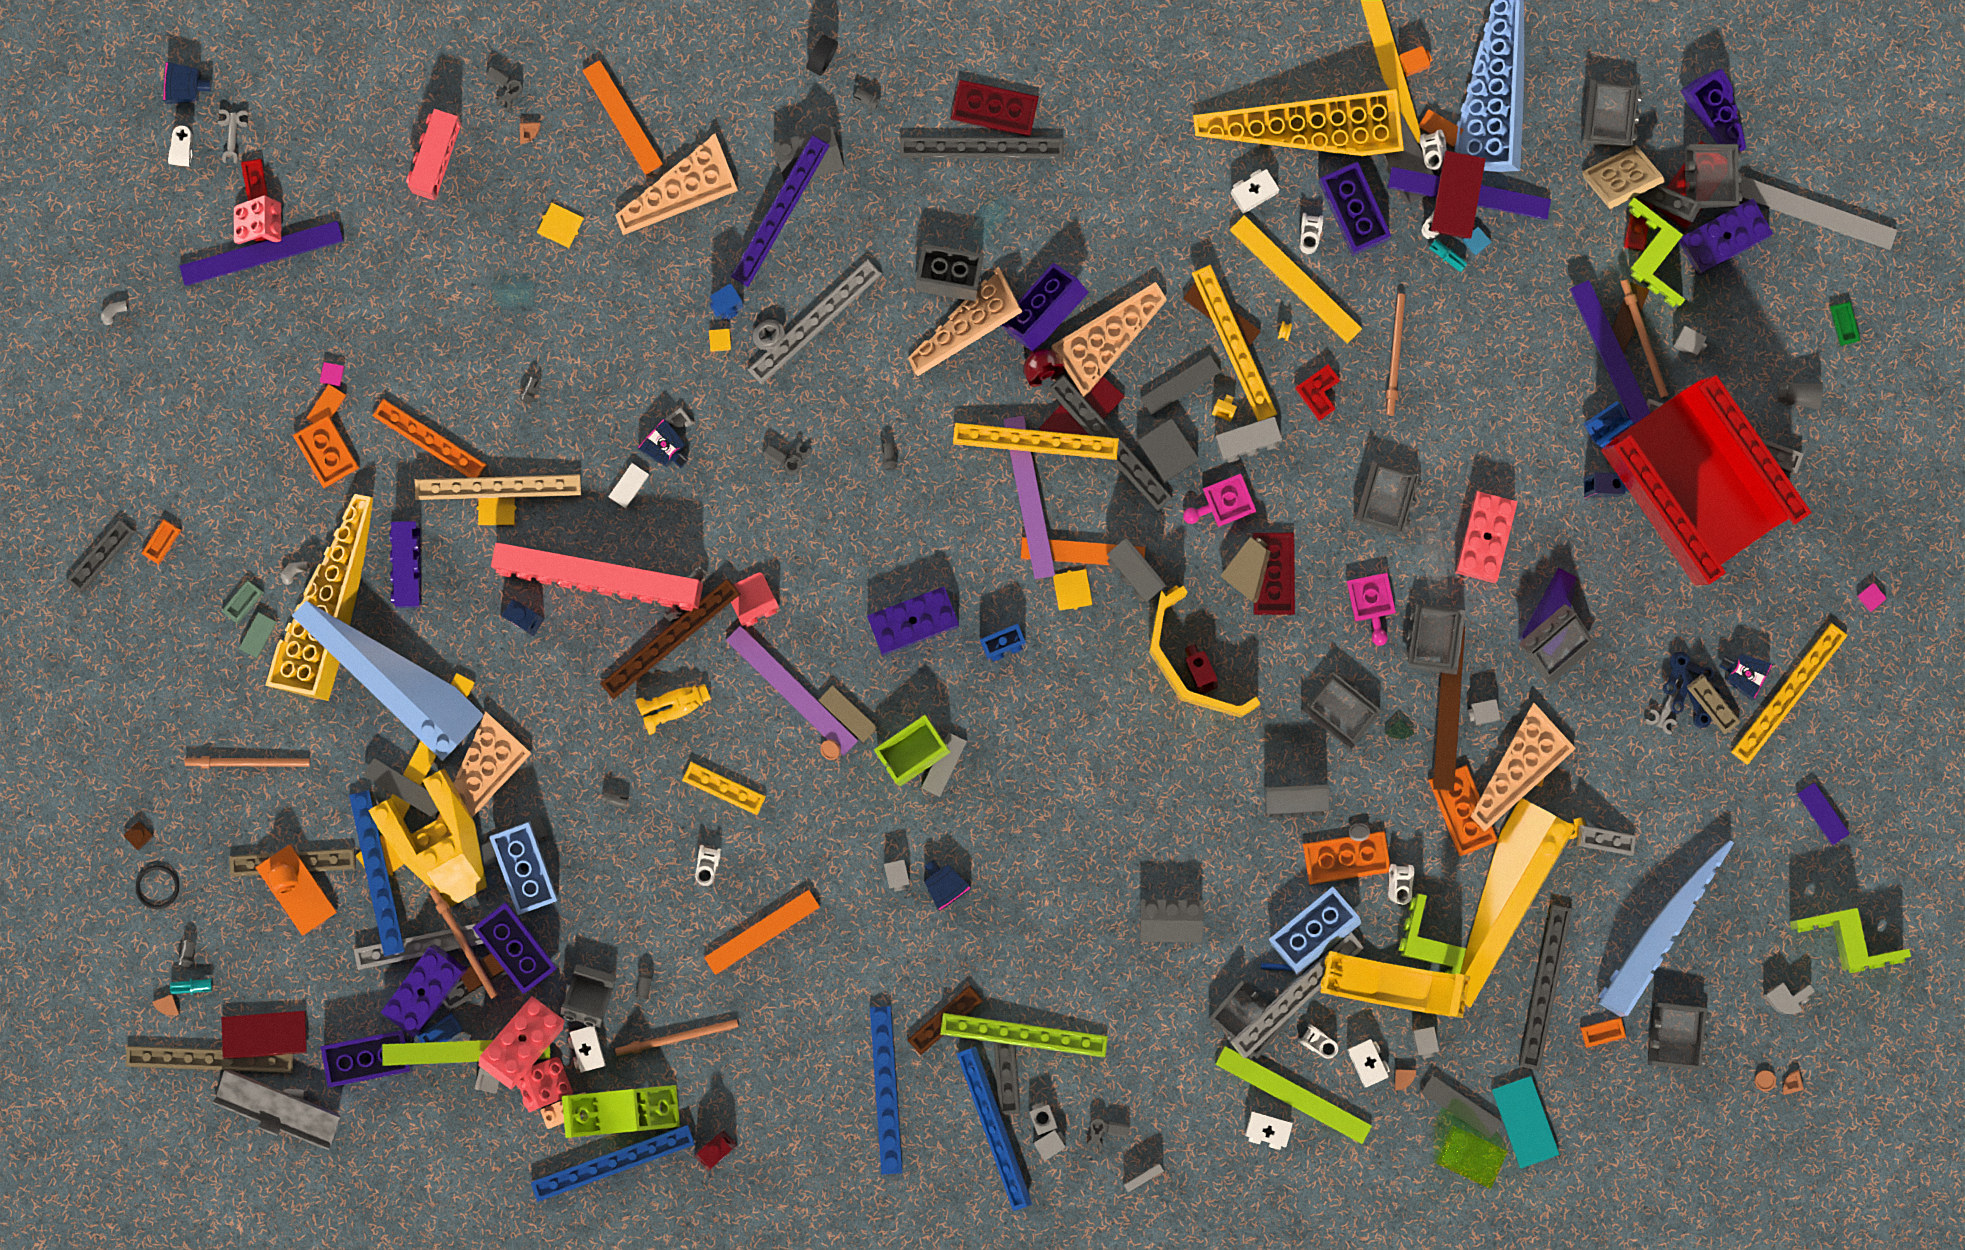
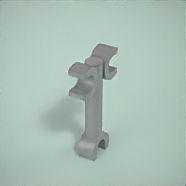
[218,110,248,164]
[1644,679,1680,735]

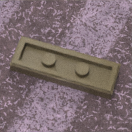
[1686,674,1741,734]
[818,685,878,743]

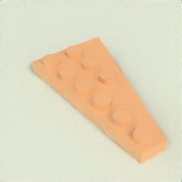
[615,134,738,235]
[908,266,1022,376]
[1051,282,1167,397]
[1471,703,1576,831]
[437,712,532,820]

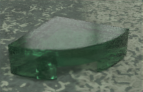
[1385,719,1414,739]

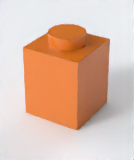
[1399,46,1432,77]

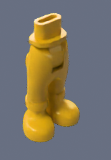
[635,684,711,735]

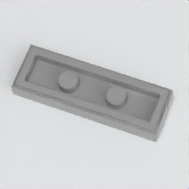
[921,732,967,797]
[1577,825,1636,856]

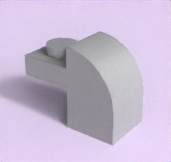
[1764,983,1815,1014]

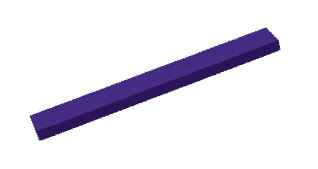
[730,134,830,287]
[1387,167,1551,220]
[179,221,344,286]
[1569,280,1651,424]

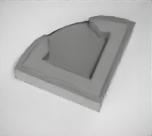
[665,407,694,428]

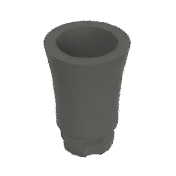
[1777,382,1823,411]

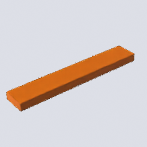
[582,60,663,175]
[372,398,487,478]
[1021,537,1146,565]
[704,890,820,975]

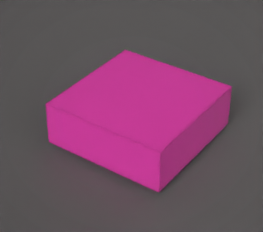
[320,362,345,387]
[1857,583,1887,612]

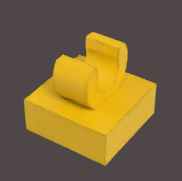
[1212,395,1237,422]
[1569,817,1586,839]

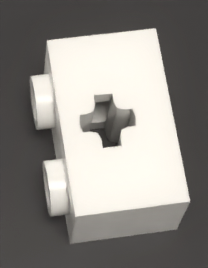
[1231,169,1279,214]
[567,1026,606,1073]
[1347,1039,1390,1088]
[1245,1112,1293,1150]

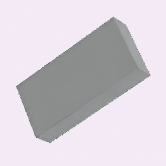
[1124,1164,1164,1192]

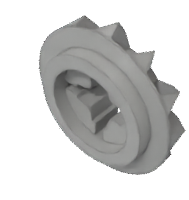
[753,320,786,351]

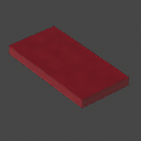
[950,79,1039,137]
[1430,151,1486,239]
[1039,376,1125,456]
[1253,532,1295,615]
[221,1011,307,1059]

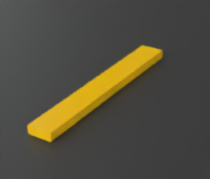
[1360,0,1421,144]
[1230,215,1362,344]
[1191,265,1277,422]
[953,423,1119,460]
[1731,622,1848,765]
[391,673,475,820]

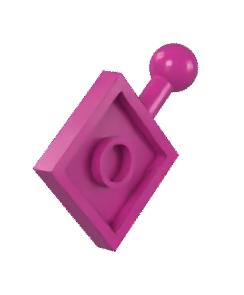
[1183,474,1256,527]
[1346,573,1396,646]

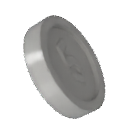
[1349,823,1370,841]

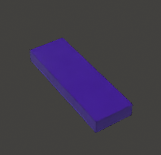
[1796,782,1850,846]

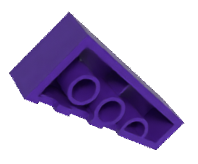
[390,521,421,608]

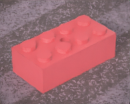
[406,109,461,201]
[1455,491,1518,583]
[478,996,565,1090]

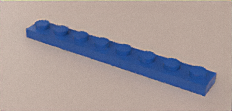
[349,790,405,957]
[870,1006,902,1175]
[957,1047,1033,1211]
[530,1125,695,1202]

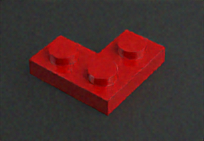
[1295,364,1340,421]

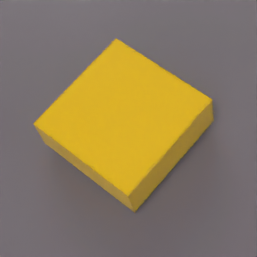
[709,329,731,352]

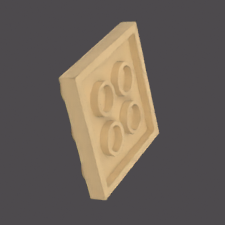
[1582,145,1664,209]

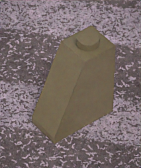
[1220,537,1271,603]

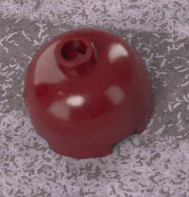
[1023,348,1065,387]

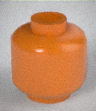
[268,862,298,894]

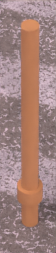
[1620,279,1668,398]
[1386,293,1406,416]
[185,756,310,768]
[429,888,498,999]
[615,1019,739,1056]

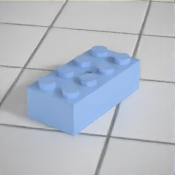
[490,821,558,915]
[1269,887,1361,976]

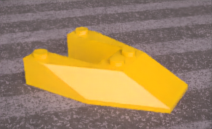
[368,768,487,907]

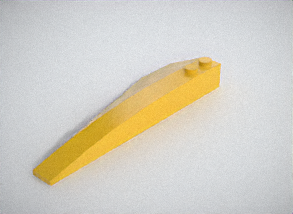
[1193,89,1404,156]
[266,494,373,701]
[1460,798,1575,1008]

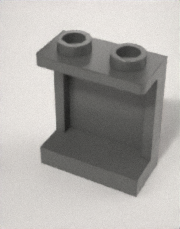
[1137,418,1199,484]
[560,964,616,1028]

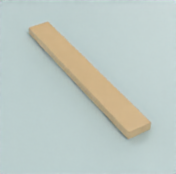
[415,474,581,500]

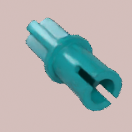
[1429,238,1467,272]
[170,978,212,995]

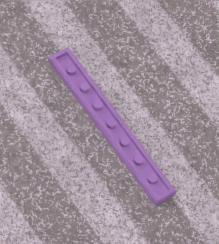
[1004,415,1055,580]
[726,626,858,756]

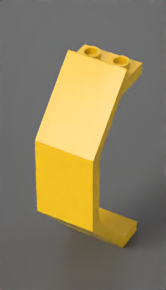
[1149,585,1261,718]
[1320,951,1470,1018]

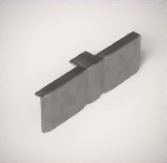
[1359,80,1434,205]
[213,1069,341,1150]

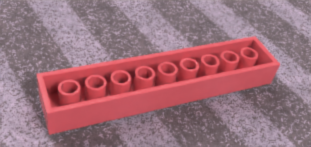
[491,543,703,611]

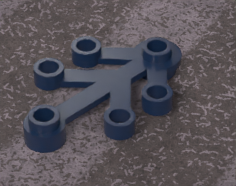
[1663,651,1721,729]

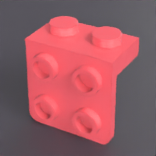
[234,195,282,244]
[731,572,779,627]
[516,1057,573,1112]

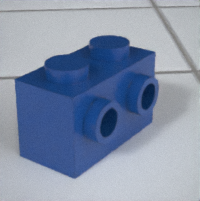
[709,283,744,320]
[980,624,1026,662]

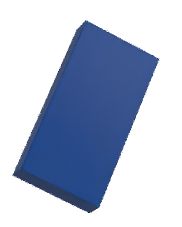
[417,1013,463,1043]

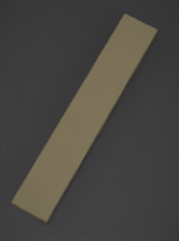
[229,848,356,877]

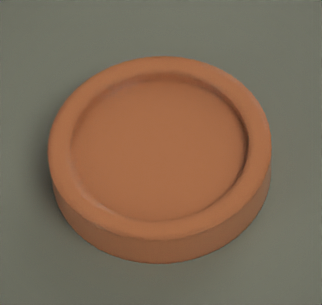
[820,739,841,760]
[1754,1070,1776,1091]

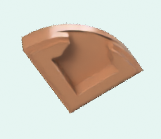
[520,122,541,144]
[152,995,180,1015]
[1394,1069,1416,1090]
[1782,1070,1804,1095]

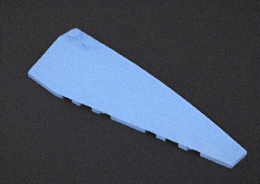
[1455,0,1524,172]
[291,601,484,761]
[1598,840,1734,1017]

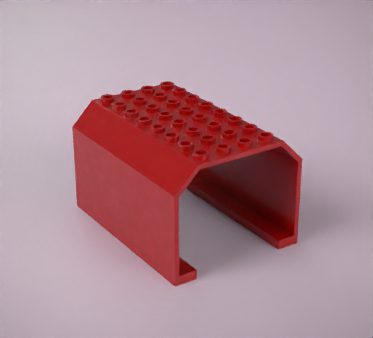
[1601,375,1812,586]

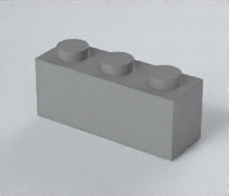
[1215,417,1282,463]

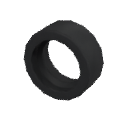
[806,35,838,76]

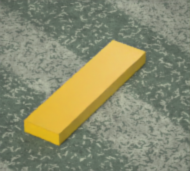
[682,762,766,815]

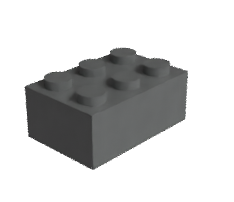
[915,244,984,301]

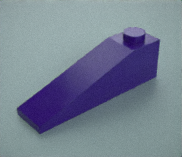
[1680,68,1746,156]
[1519,567,1577,658]

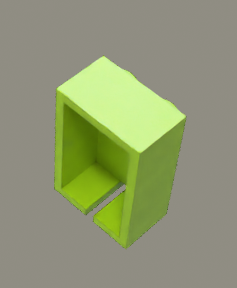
[874,715,951,787]

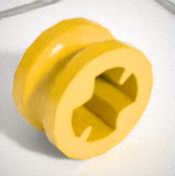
[1278,321,1292,341]

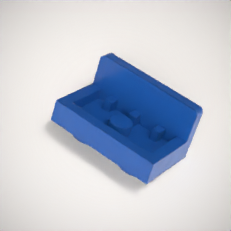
[1583,401,1634,448]

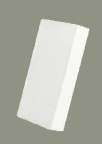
[609,463,649,509]

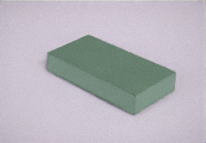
[222,579,264,624]
[239,612,277,659]

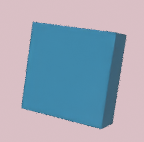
[1462,227,1491,256]

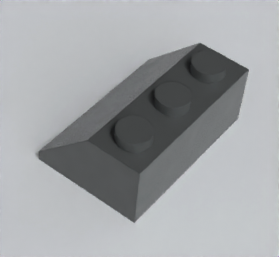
[773,126,844,182]
[1106,537,1166,603]
[1264,785,1329,818]
[1140,899,1204,943]

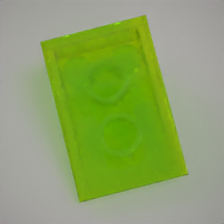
[1434,1125,1508,1189]

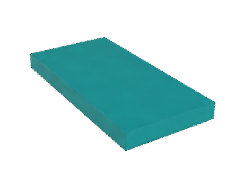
[1492,1076,1560,1169]

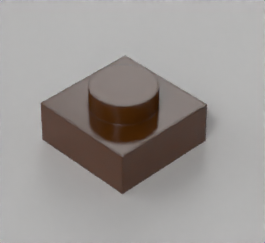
[123,821,154,851]

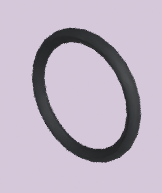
[135,865,179,909]

